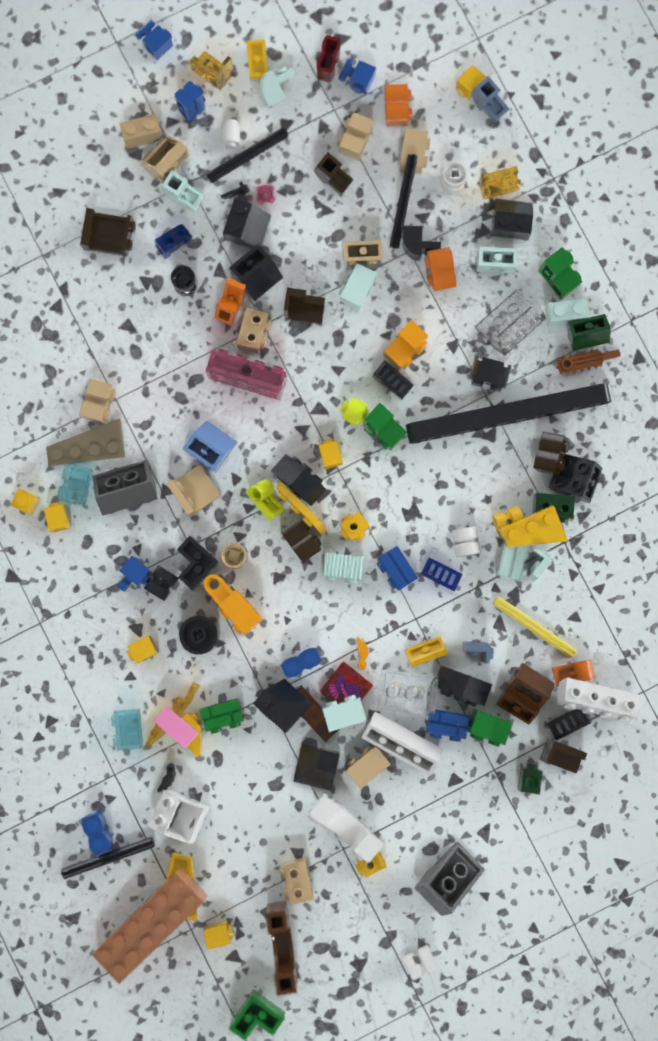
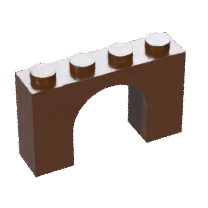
[265,901,298,996]

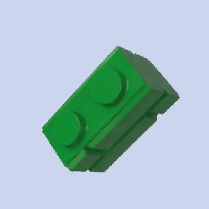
[200,698,244,734]

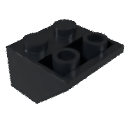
[229,244,283,301]

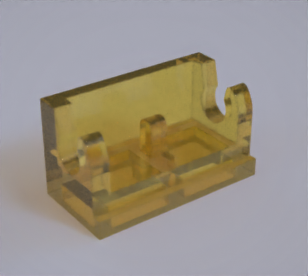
[478,166,521,200]

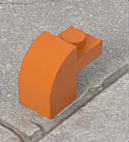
[214,278,246,326]

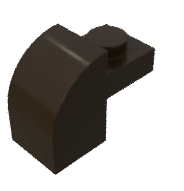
[314,152,354,195]

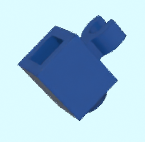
[117,556,152,592]

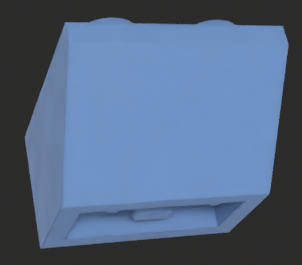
[182,420,238,473]

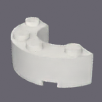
[308,794,384,863]

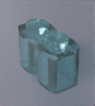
[58,463,93,507]

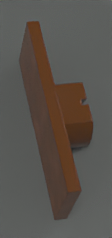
[297,685,339,742]

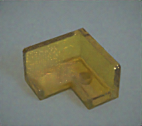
[189,51,234,91]

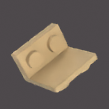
[166,465,221,517]

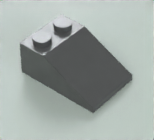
[414,842,485,916]

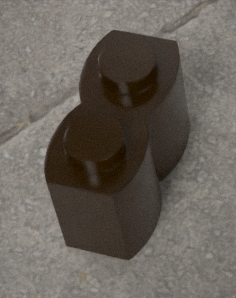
[533,432,570,476]
[280,519,322,563]

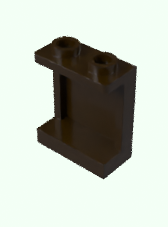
[80,208,136,257]

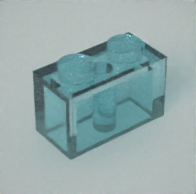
[111,708,143,751]

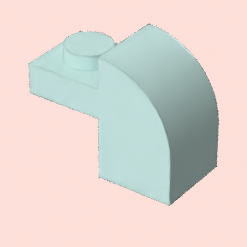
[259,67,295,107]
[162,170,204,212]

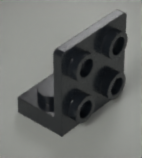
[549,454,603,503]

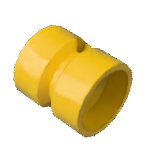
[492,506,524,538]

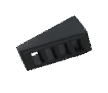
[373,360,414,400]
[547,709,592,741]

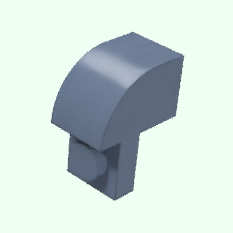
[472,76,509,123]

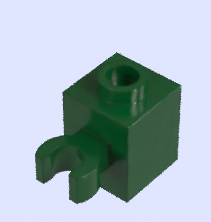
[518,764,543,795]

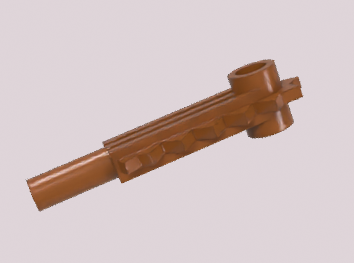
[556,348,621,376]

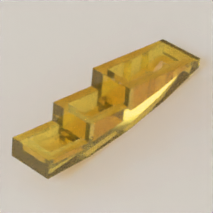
[144,682,201,749]

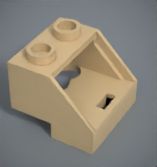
[142,136,189,184]

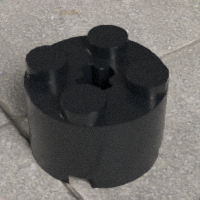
[469,356,512,392]
[179,615,220,655]

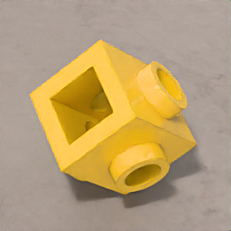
[339,511,370,542]

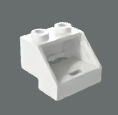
[148,790,209,844]

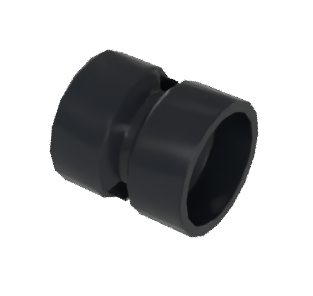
[171,265,198,296]
[144,565,179,601]

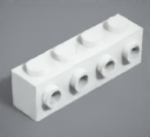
[557,678,640,723]
[361,712,443,776]

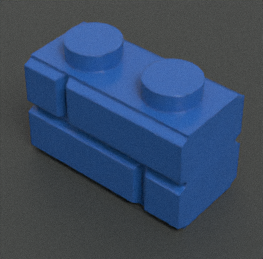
[175,81,206,122]
[377,546,418,591]
[426,709,469,742]

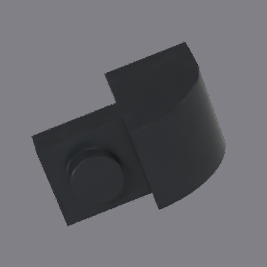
[402,226,441,261]

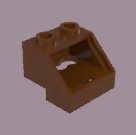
[496,663,555,725]

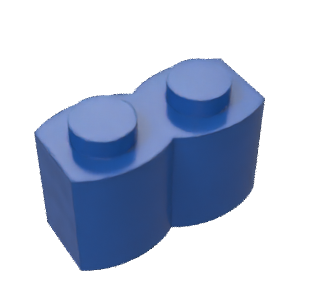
[280,648,321,678]
[82,810,113,856]

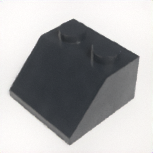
[223,198,271,248]
[491,199,533,241]

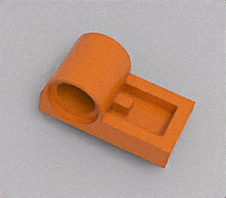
[552,659,595,687]

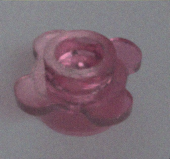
[256,185,275,204]

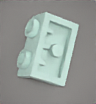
[528,548,553,581]

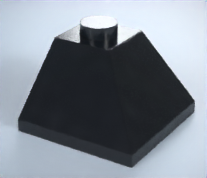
[253,679,312,733]
[293,743,340,790]

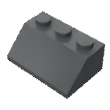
[92,460,158,516]

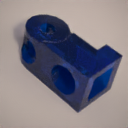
[155,224,193,260]

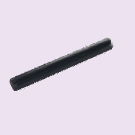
[206,127,288,183]
[389,154,418,249]
[61,837,155,879]

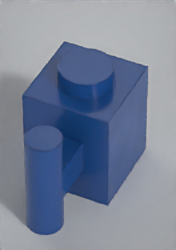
[134,19,173,60]
[338,58,376,95]

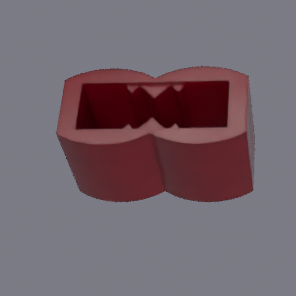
[317,35,341,83]

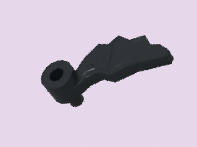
[220,181,250,200]
[157,763,175,792]

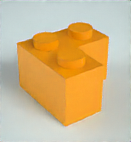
[383,320,428,371]

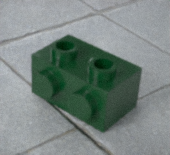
[568,314,611,351]
[532,493,575,524]

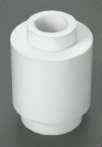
[221,119,240,150]

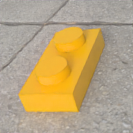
[246,40,268,80]
[405,636,448,668]

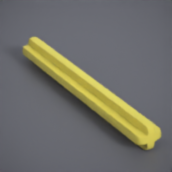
[493,597,576,658]

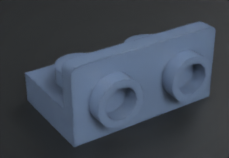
[463,641,494,664]

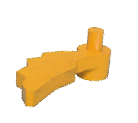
[356,638,369,670]

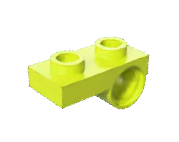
[245,479,285,521]

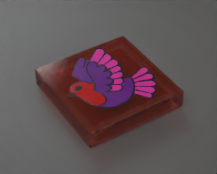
[319,661,373,704]

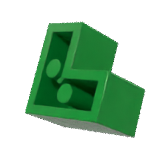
[538,247,583,300]
[363,403,407,451]
[467,709,513,747]
[229,989,285,1041]

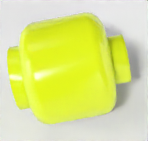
[340,397,369,426]

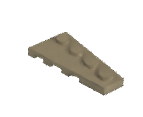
[46,419,125,467]

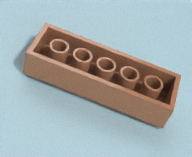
[92,867,208,984]

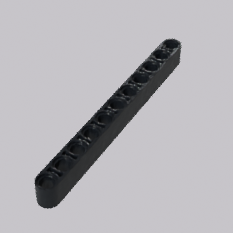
[405,383,612,444]

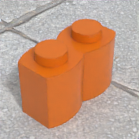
[385,84,412,126]
[424,247,456,291]

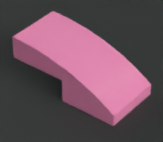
[154,706,198,748]

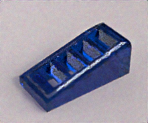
[420,557,463,592]

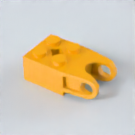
[204,574,264,635]

